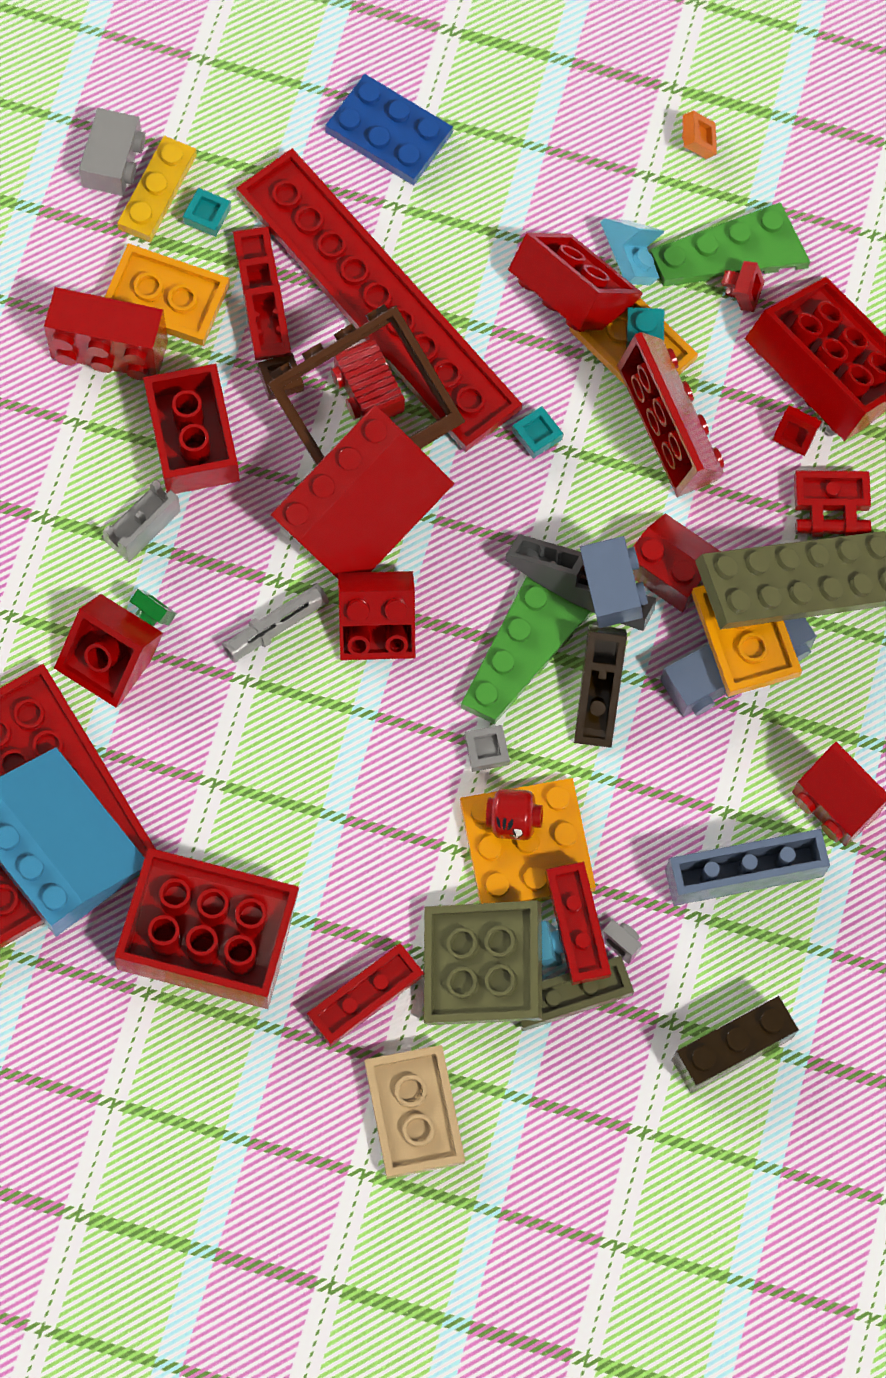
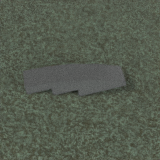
[505,534,656,631]

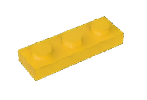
[117,135,197,243]

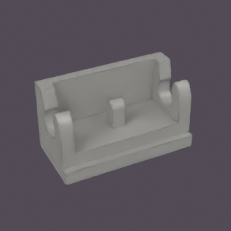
[101,479,181,562]

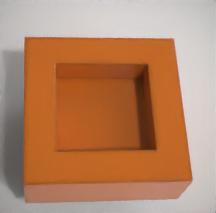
[682,110,717,159]

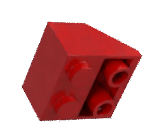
[338,571,416,660]

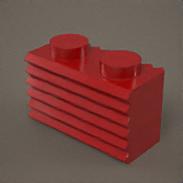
[330,338,405,420]

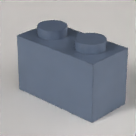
[580,536,648,628]

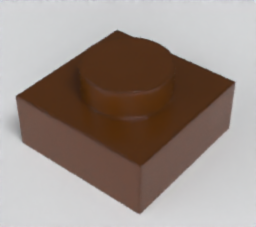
[258,353,304,401]

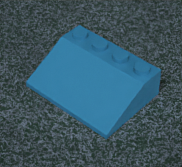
[0,747,145,937]

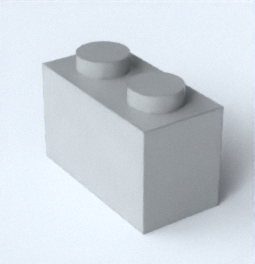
[79,108,146,196]

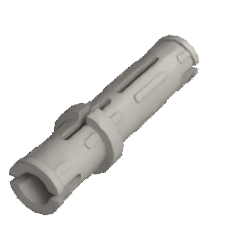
[222,583,329,663]

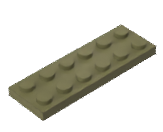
[695,531,886,630]

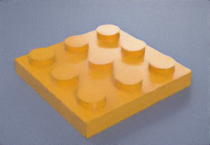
[460,778,596,904]

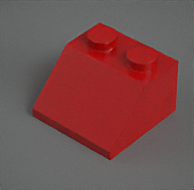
[633,513,721,613]
[54,594,163,708]
[792,741,886,847]

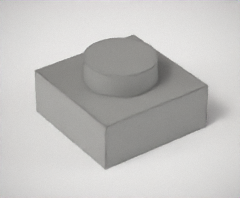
[464,725,510,772]
[602,919,642,964]

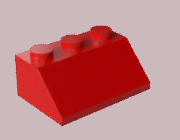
[508,233,643,332]

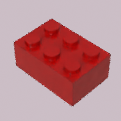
[44,287,168,380]
[143,363,240,494]

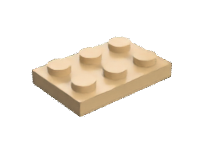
[364,1045,466,1179]

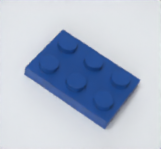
[325,74,453,186]

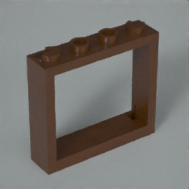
[267,304,465,465]

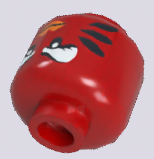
[486,789,543,840]

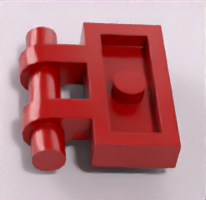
[794,471,871,538]

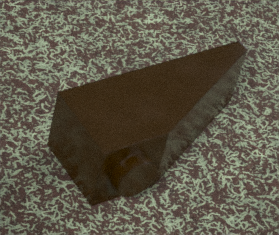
[574,624,627,748]

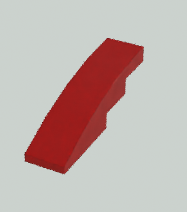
[233,226,292,361]

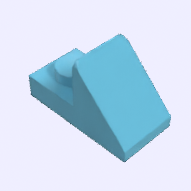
[600,218,664,285]

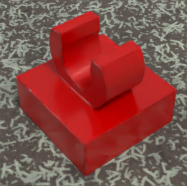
[721,261,765,312]
[772,405,822,456]

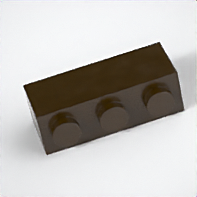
[672,996,799,1094]

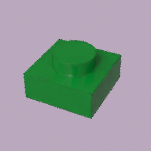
[129,589,177,626]

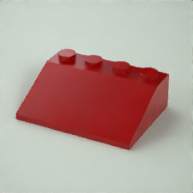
[744,276,886,441]
[617,332,724,497]
[270,405,455,579]
[114,847,299,1009]

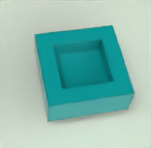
[183,187,231,237]
[626,307,664,347]
[512,406,564,459]

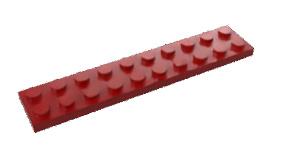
[236,148,522,452]

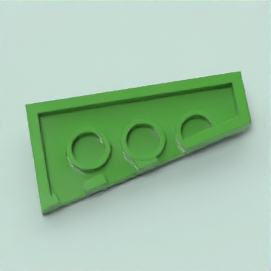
[650,202,810,286]
[461,577,593,724]

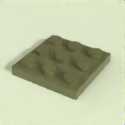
[424,900,542,1025]

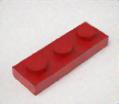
[545,861,611,985]
[306,943,424,1047]

